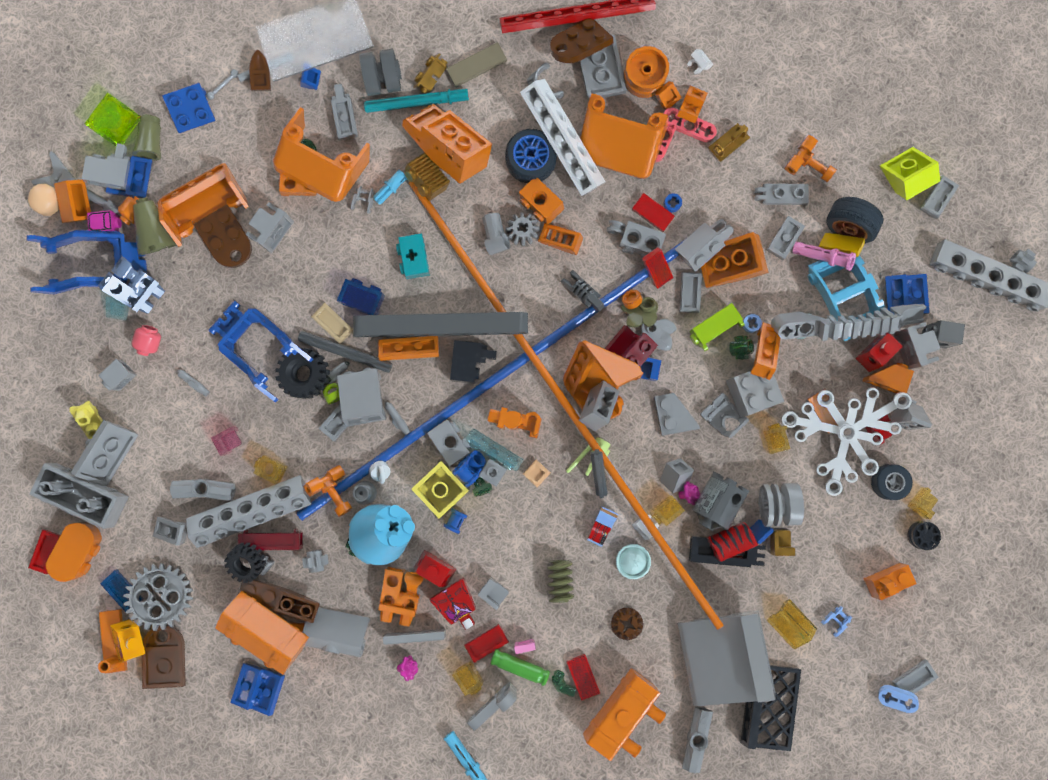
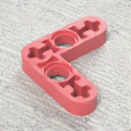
[656,108,717,162]

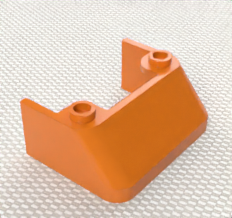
[273,107,370,202]
[157,163,249,247]

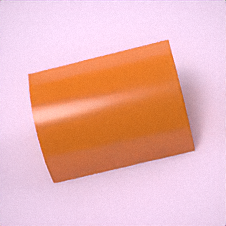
[54,180,91,223]

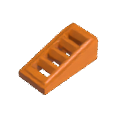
[538,223,583,255]

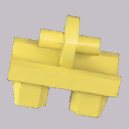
[70,401,103,439]

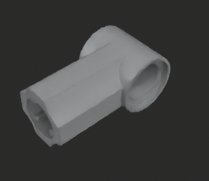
[482,213,510,255]

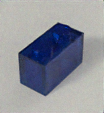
[337,278,385,315]

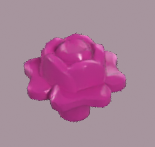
[678,481,700,505]
[397,656,418,681]

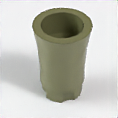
[132,114,161,161]

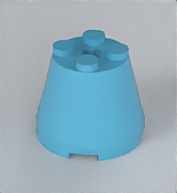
[348,504,415,565]

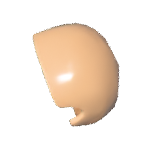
[28,184,59,216]

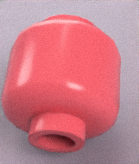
[131,325,161,356]

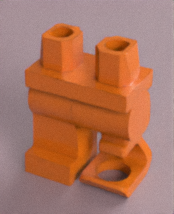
[487,407,542,438]
[378,567,424,626]

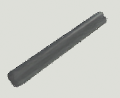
[298,331,393,373]

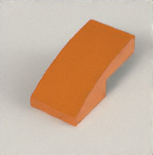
[677,85,708,123]

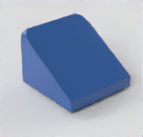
[750,519,774,544]

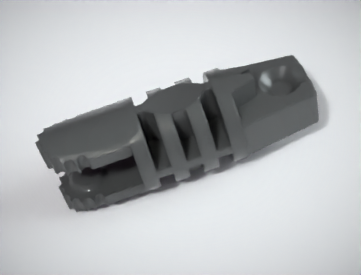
[561,269,604,312]

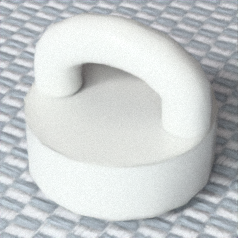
[369,461,390,484]

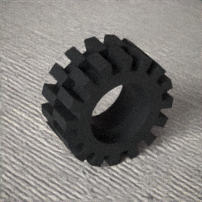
[224,542,266,583]

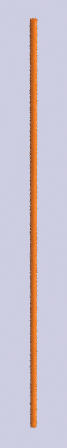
[408,181,724,630]

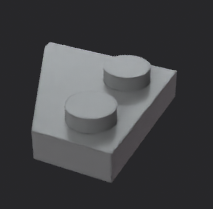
[654,393,700,436]

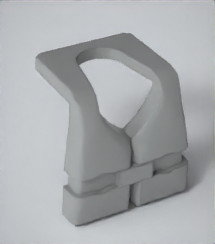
[700,393,749,438]

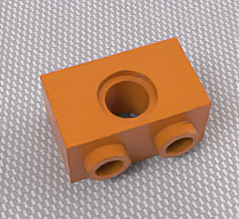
[519,178,564,225]

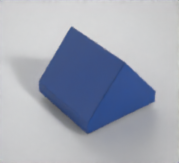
[300,63,321,90]

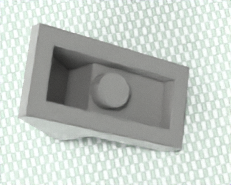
[153,517,187,546]

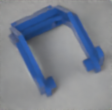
[26,230,147,295]
[208,300,313,402]

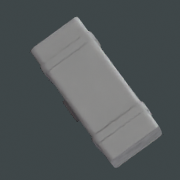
[30,463,129,529]

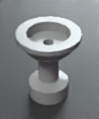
[353,481,377,505]

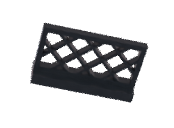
[740,665,801,751]

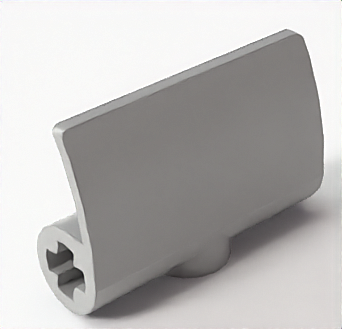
[303,607,370,657]

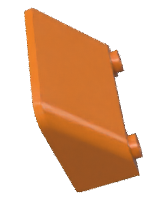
[580,93,668,179]
[563,340,643,420]

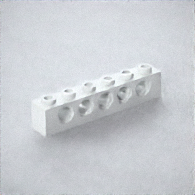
[520,79,605,196]

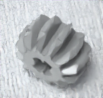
[506,212,540,246]

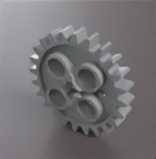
[123,564,193,631]

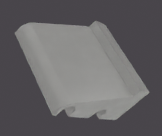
[677,610,776,706]

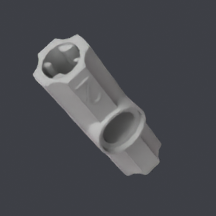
[682,706,713,773]

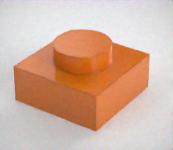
[655,81,682,110]

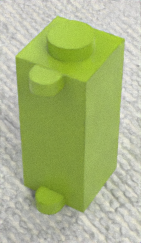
[689,303,745,351]

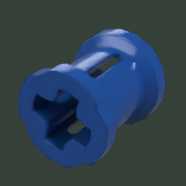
[443,508,468,534]

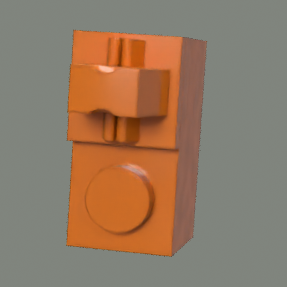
[864,563,917,600]

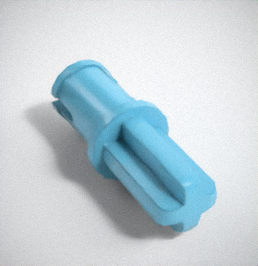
[373,169,407,204]

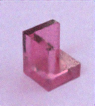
[211,426,242,456]

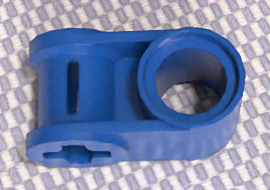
[452,450,486,488]

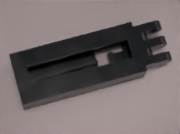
[689,536,766,568]

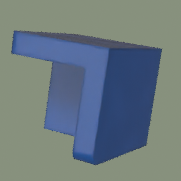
[640,358,662,381]

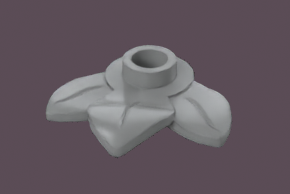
[641,319,677,351]

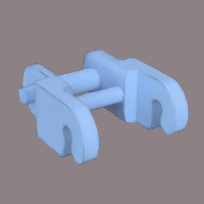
[821,606,852,637]

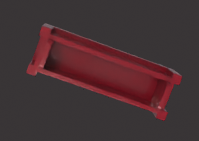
[238,529,303,550]

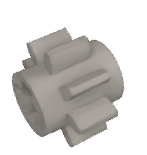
[1010,249,1037,273]
[302,550,329,573]

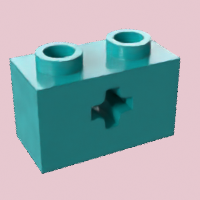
[396,233,430,280]

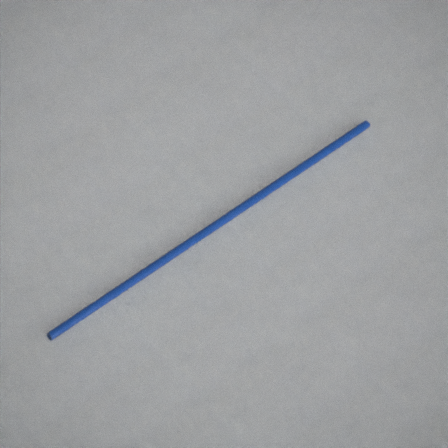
[297,238,687,521]

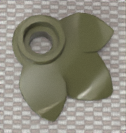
[621,297,658,327]

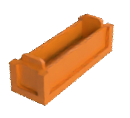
[750,322,780,380]

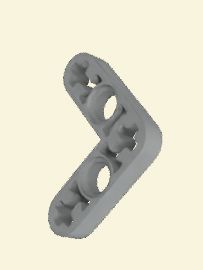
[467,682,517,731]

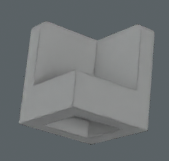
[660,458,694,493]
[478,577,509,610]

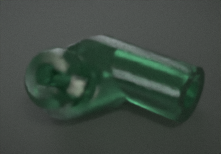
[552,670,576,697]

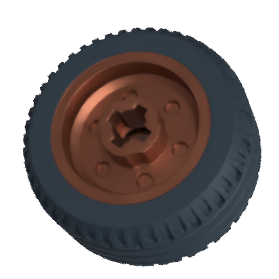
[826,197,884,244]

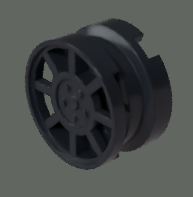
[907,521,941,550]

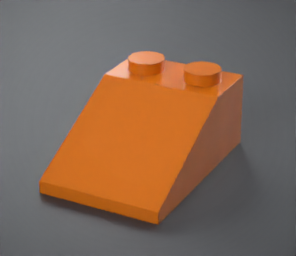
[701,232,769,288]

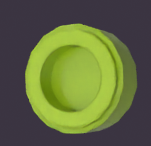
[323,383,340,405]

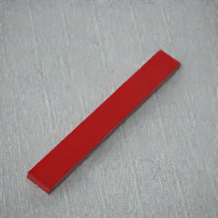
[499,0,656,34]

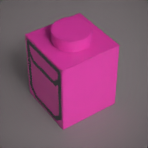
[87,210,122,231]

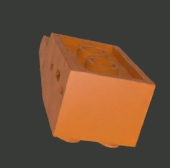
[402,104,492,184]

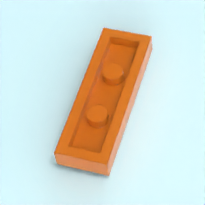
[378,336,439,361]

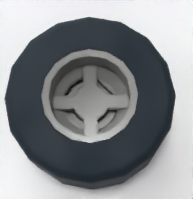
[871,464,913,500]

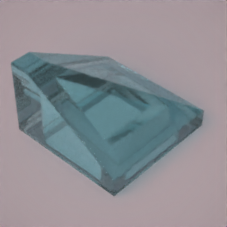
[105,297,129,321]

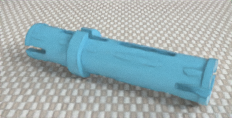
[443,731,487,780]

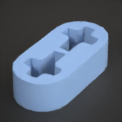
[878,685,919,713]

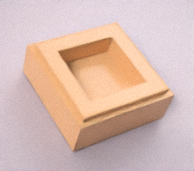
[523,460,551,487]

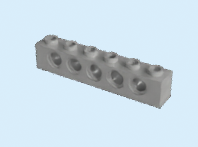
[929,239,1048,312]
[186,475,311,548]

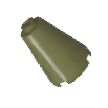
[133,198,177,255]

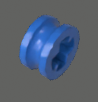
[664,193,682,213]

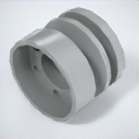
[758,483,804,527]

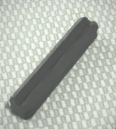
[590,449,608,498]

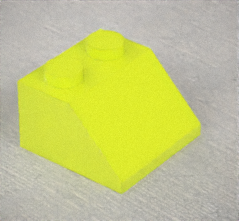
[880,147,940,200]

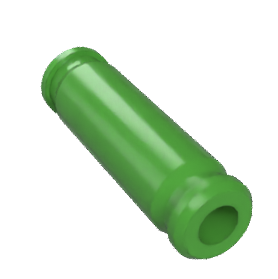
[490,649,550,686]

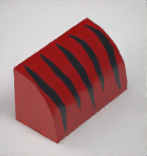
[707,522,758,562]

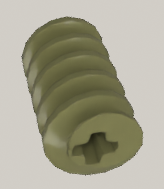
[547,560,574,603]

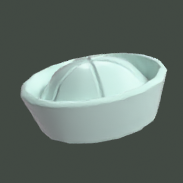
[616,544,651,579]

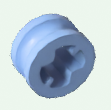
[743,314,762,333]

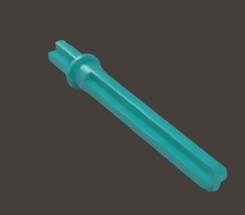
[364,89,469,113]

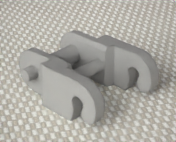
[351,185,375,214]

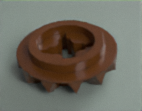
[611,607,644,641]

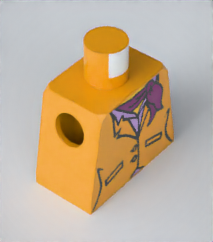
[110,619,145,663]

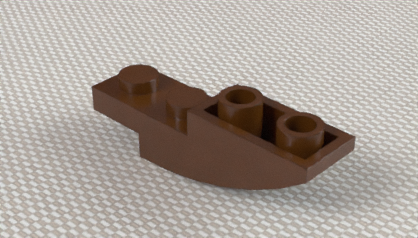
[238,579,320,623]

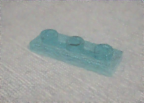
[466,428,524,471]

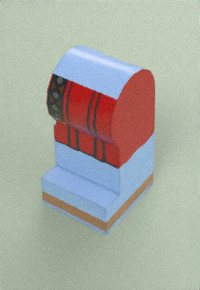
[587,506,618,547]

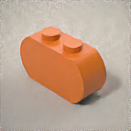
[46,522,102,582]

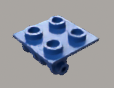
[162,82,216,133]

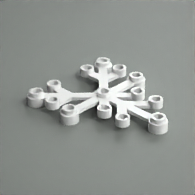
[782,387,912,496]

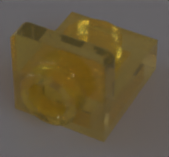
[763,423,790,454]

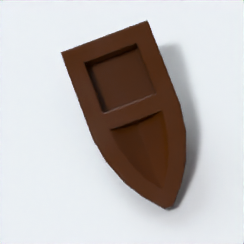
[249,50,271,91]

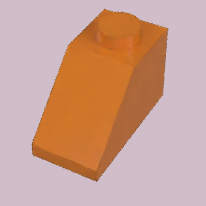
[863,363,914,394]

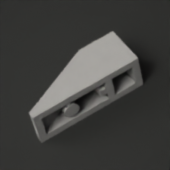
[889,399,932,430]

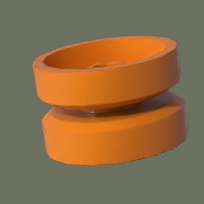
[624,46,669,98]

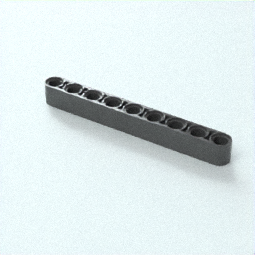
[353,312,528,337]

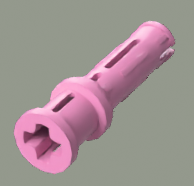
[792,241,856,271]

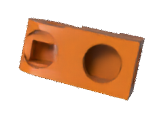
[279,174,317,196]

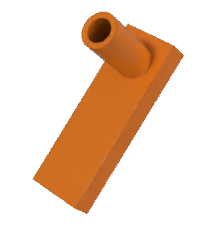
[98,609,128,674]

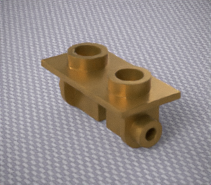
[413,53,447,94]
[708,123,750,162]

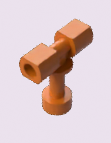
[784,135,837,182]
[303,465,352,517]

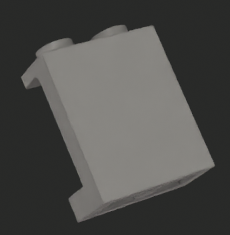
[337,368,386,427]

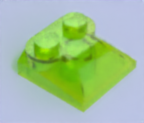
[84,92,141,146]

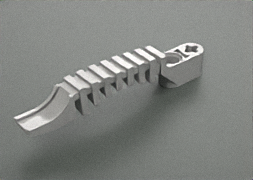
[771,304,926,341]

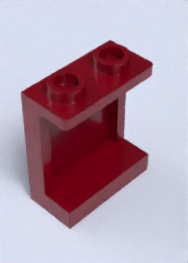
[604,325,658,367]

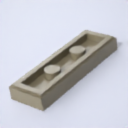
[446,42,507,88]

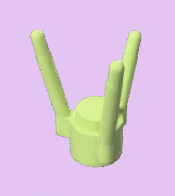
[566,437,611,476]

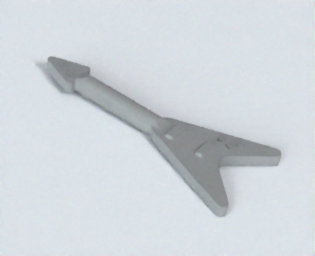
[32,151,120,214]

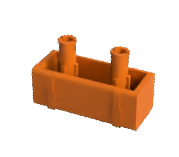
[215,591,309,675]
[583,668,666,761]

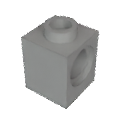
[98,359,137,391]
[479,459,507,487]

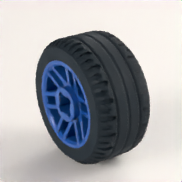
[505,129,557,184]

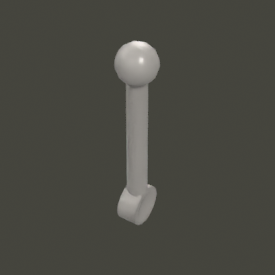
[207,69,239,100]

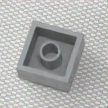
[726,371,784,418]

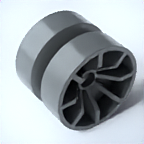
[359,48,402,96]

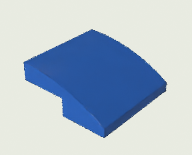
[106,156,152,198]
[885,274,930,315]
[230,663,285,716]

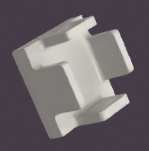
[246,202,294,253]
[893,322,940,369]

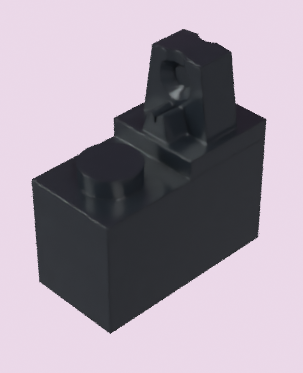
[450,340,497,384]

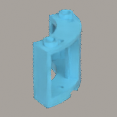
[807,255,885,341]

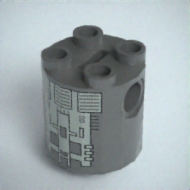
[692,471,750,531]

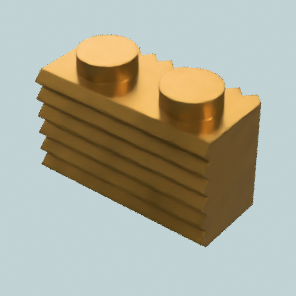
[404,152,450,201]

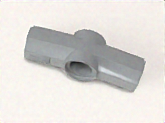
[170,479,236,501]

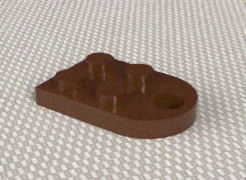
[550,19,614,63]
[194,204,252,268]
[142,625,186,689]

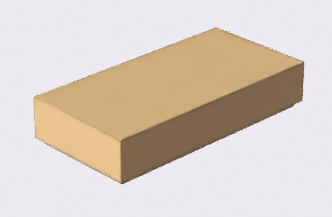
[311,303,353,344]

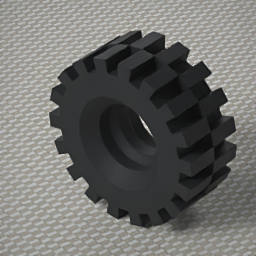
[275,348,330,399]

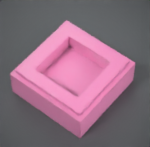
[514,639,536,654]

